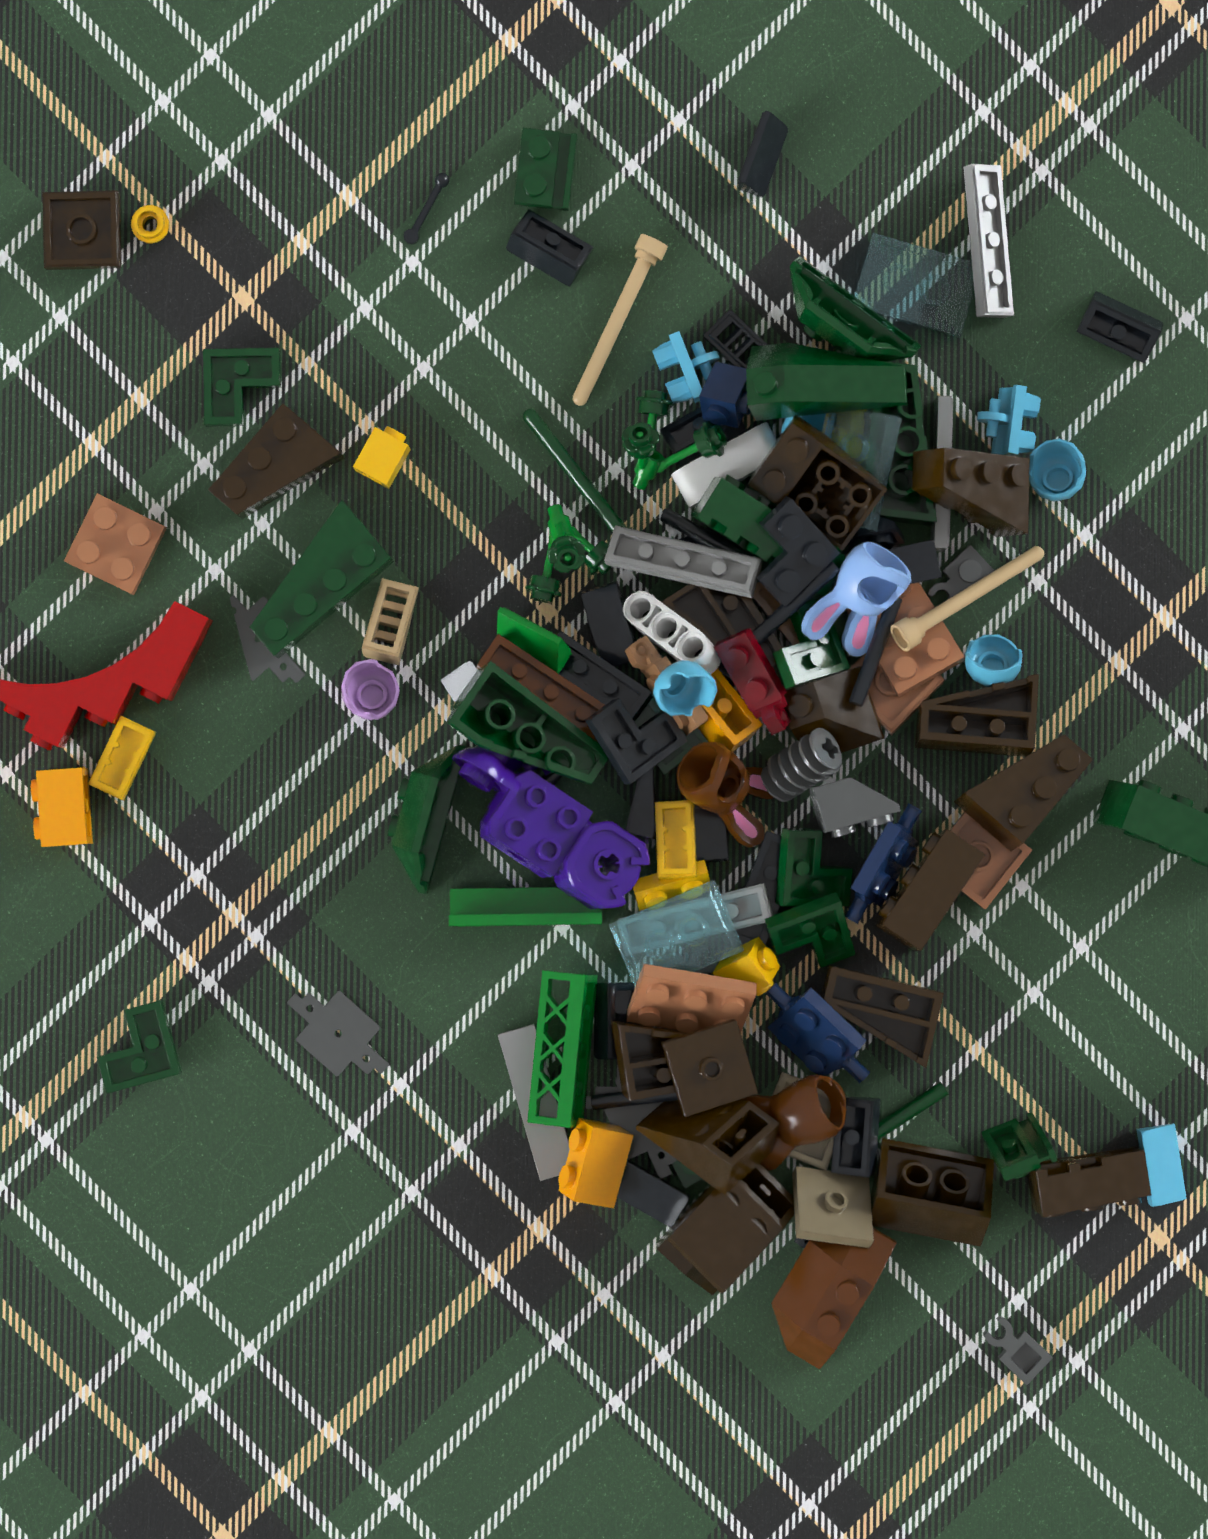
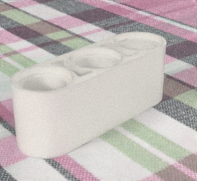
[671,422,777,508]
[623,591,721,674]

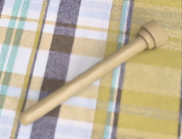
[573,234,668,406]
[890,546,1044,652]

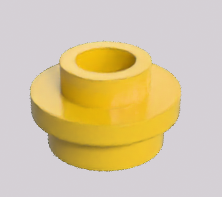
[131,205,169,244]

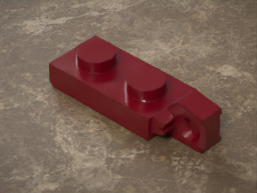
[713,628,791,735]

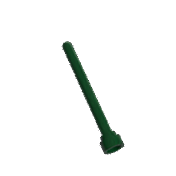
[523,409,634,533]

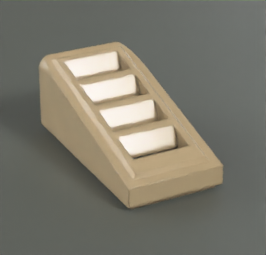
[362,578,419,665]

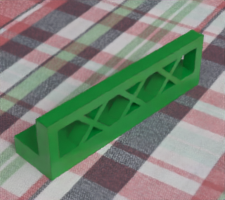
[449,887,602,927]
[527,970,598,1128]

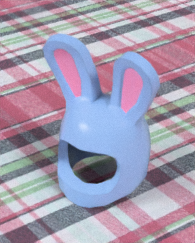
[801,542,911,656]

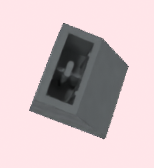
[808,777,900,838]

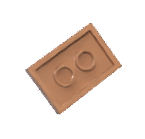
[845,583,965,698]
[627,964,756,1033]

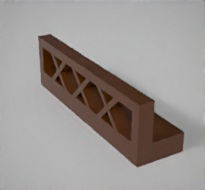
[476,634,605,743]

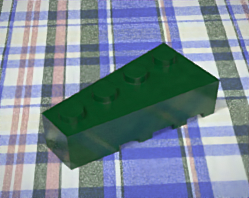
[861,361,937,526]
[1093,779,1208,868]

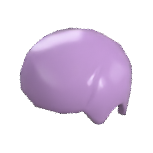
[341,659,400,720]

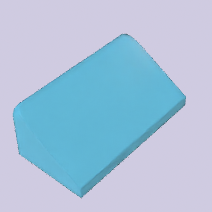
[1136,1123,1187,1207]

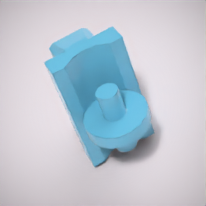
[652,331,720,403]
[977,385,1041,456]

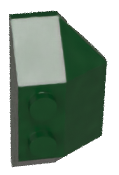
[790,256,921,361]
[387,745,467,894]

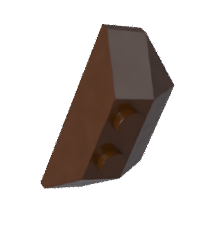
[771,1228,897,1369]

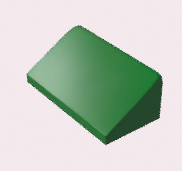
[497,607,572,674]

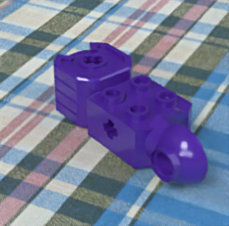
[452,746,650,909]

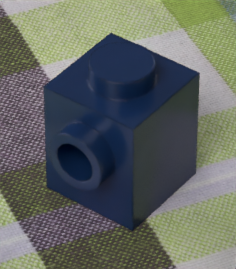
[699,361,751,428]

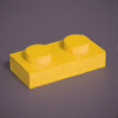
[633,860,712,911]

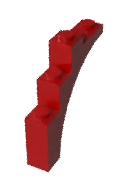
[0,601,213,751]

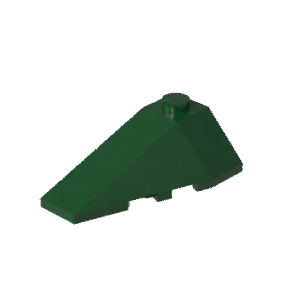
[746,343,908,421]
[446,661,608,785]

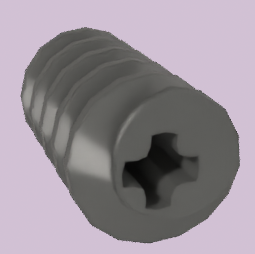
[761,728,842,802]

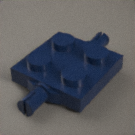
[845,803,922,924]
[765,982,870,1084]

